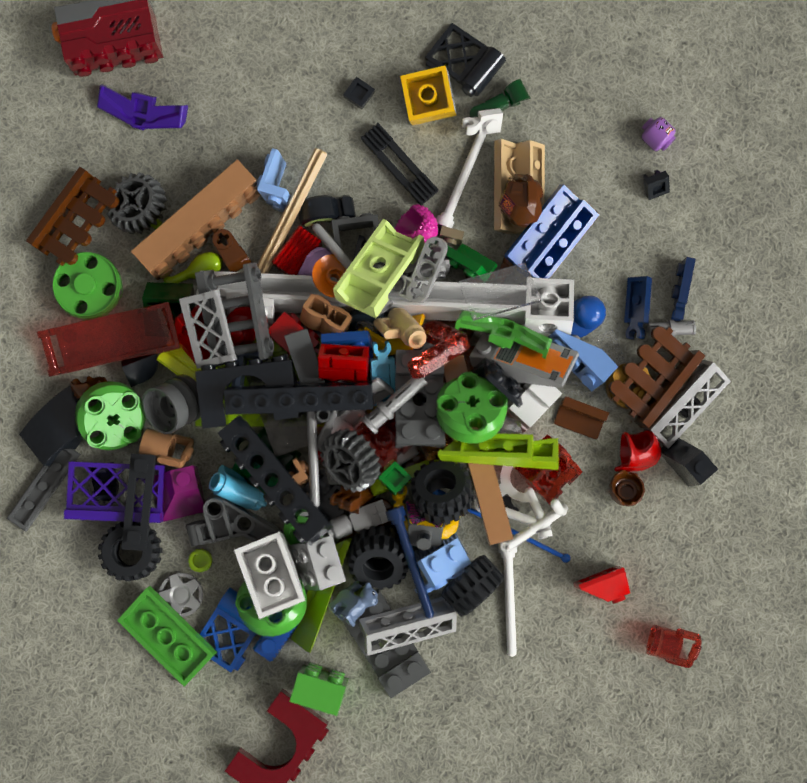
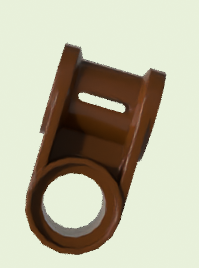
[213,229,252,272]

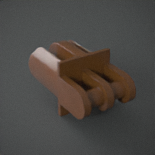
[330,485,374,514]

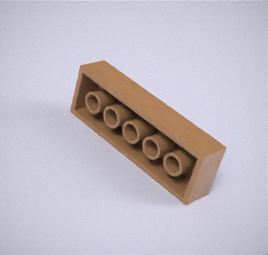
[131,159,260,280]

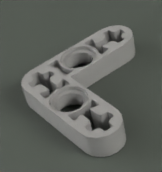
[373,237,448,303]

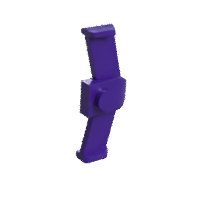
[97,84,188,130]

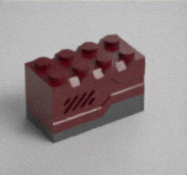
[51,0,163,77]

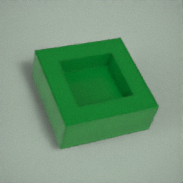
[378,461,412,496]

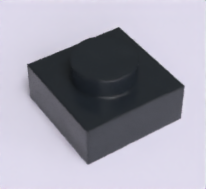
[343,76,375,110]

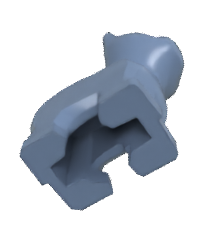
[328,581,378,627]

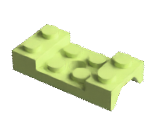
[333,219,425,318]

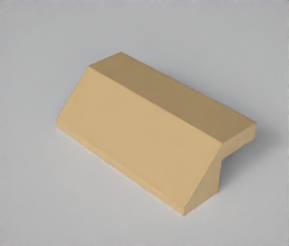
[494,139,545,234]

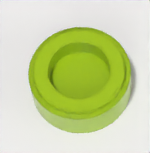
[188,549,213,572]

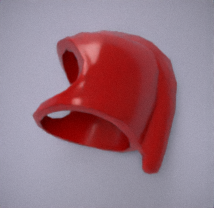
[614,430,662,472]

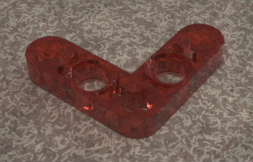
[407,320,470,379]

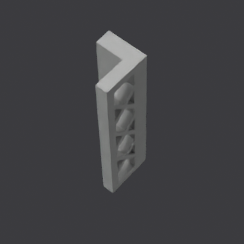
[643,360,731,449]
[359,597,457,656]

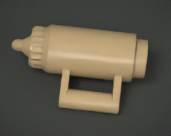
[373,308,426,348]

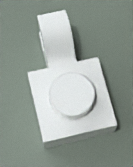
[462,108,503,135]

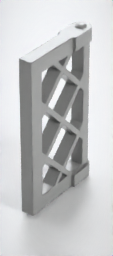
[179,289,237,369]

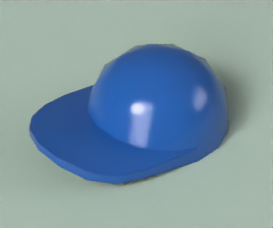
[571,296,606,338]

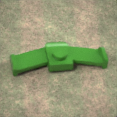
[454,310,552,359]

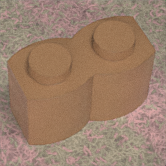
[300,294,352,334]

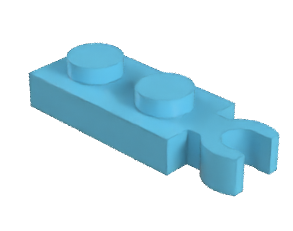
[369,341,395,406]

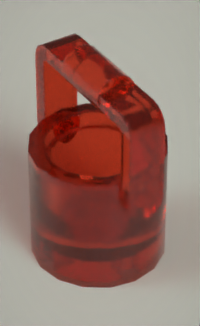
[646,625,702,668]

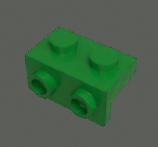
[445,244,497,283]

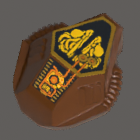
[498,174,543,227]

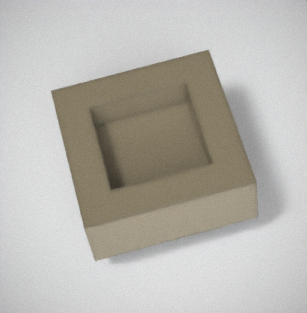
[439,226,464,246]

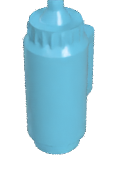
[209,465,267,511]

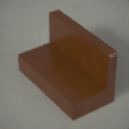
[554,396,610,440]

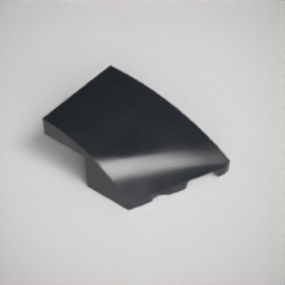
[19,386,84,466]

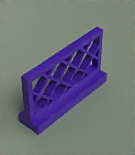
[64,461,165,523]

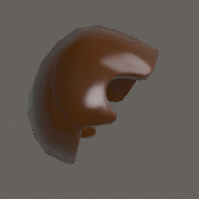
[70,376,107,403]
[609,470,645,507]

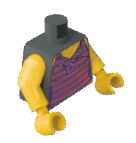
[392,486,459,550]

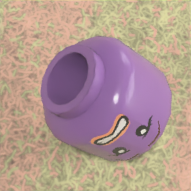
[642,117,676,151]

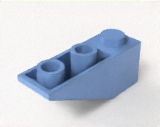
[548,329,618,392]

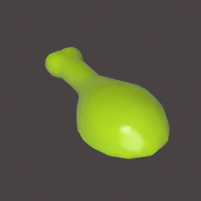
[164,252,222,283]

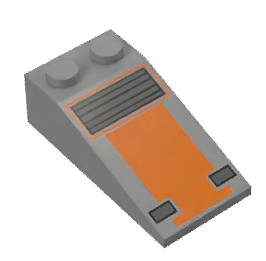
[469,332,579,388]

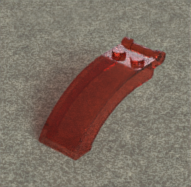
[36,302,181,377]

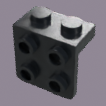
[470,357,523,408]

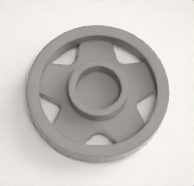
[159,572,203,617]

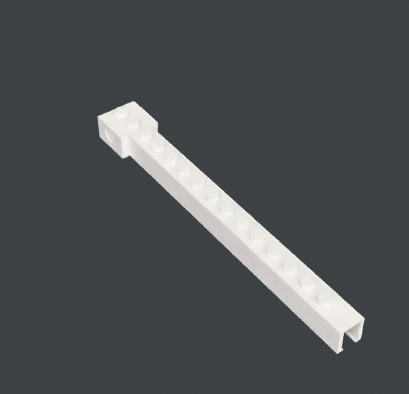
[196,271,574,335]

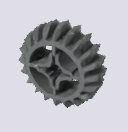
[106,172,168,235]
[320,429,381,493]

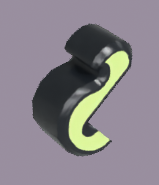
[299,195,356,228]

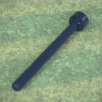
[385,505,434,619]

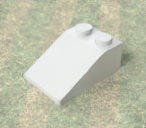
[234,532,305,619]

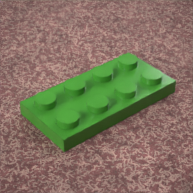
[117,586,217,687]

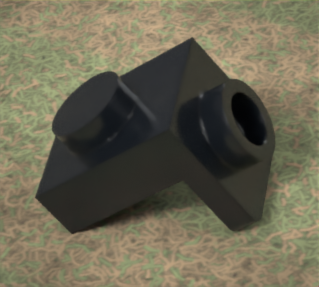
[90,462,119,501]

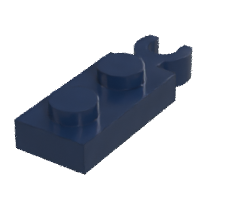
[671,257,696,322]
[624,276,652,340]

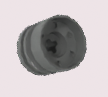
[142,374,201,434]

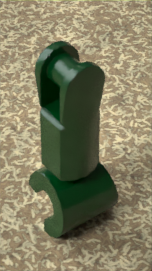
[470,79,531,118]

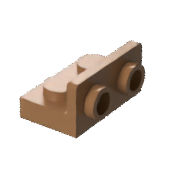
[290,458,309,486]

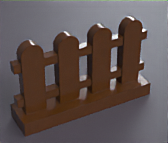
[26,167,119,266]
[608,327,705,428]

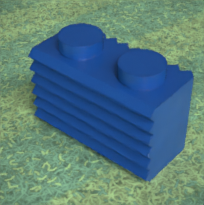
[253,619,299,661]

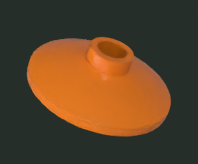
[312,254,346,298]

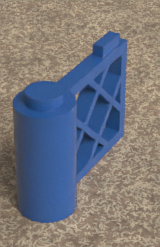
[200,587,256,672]

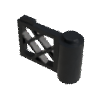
[425,23,506,97]

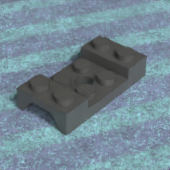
[395,350,445,449]
[342,591,431,698]

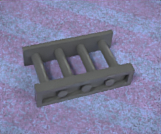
[195,262,274,366]

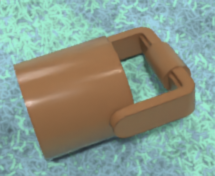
[139,428,194,468]

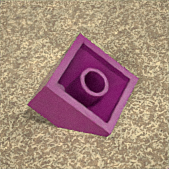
[153,465,205,522]

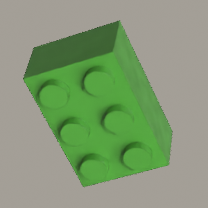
[290,662,349,716]

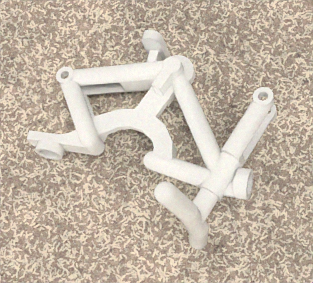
[472,428,568,552]

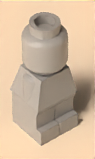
[328,499,388,539]

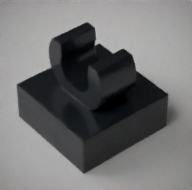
[643,170,670,200]

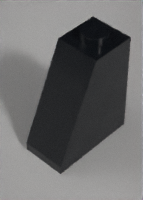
[661,438,718,487]

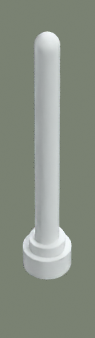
[436,133,486,229]
[498,543,517,657]

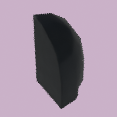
[121,351,159,387]

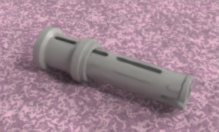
[361,372,428,434]

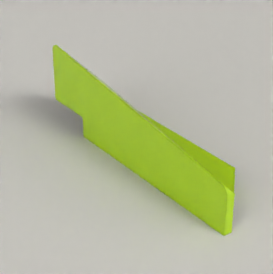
[438,434,559,470]
[291,538,352,653]

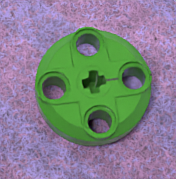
[53,252,123,320]
[436,372,508,443]
[75,381,146,450]
[235,577,307,637]

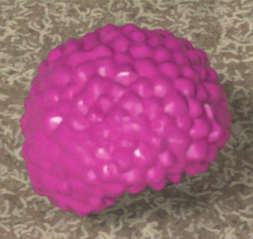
[394,204,438,242]

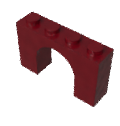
[224,689,329,783]

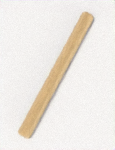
[257,148,327,274]

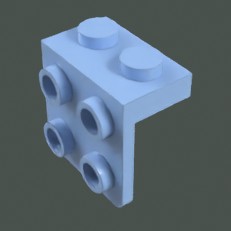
[257,148,291,212]
[414,538,471,593]

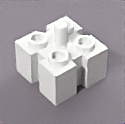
[506,383,562,433]

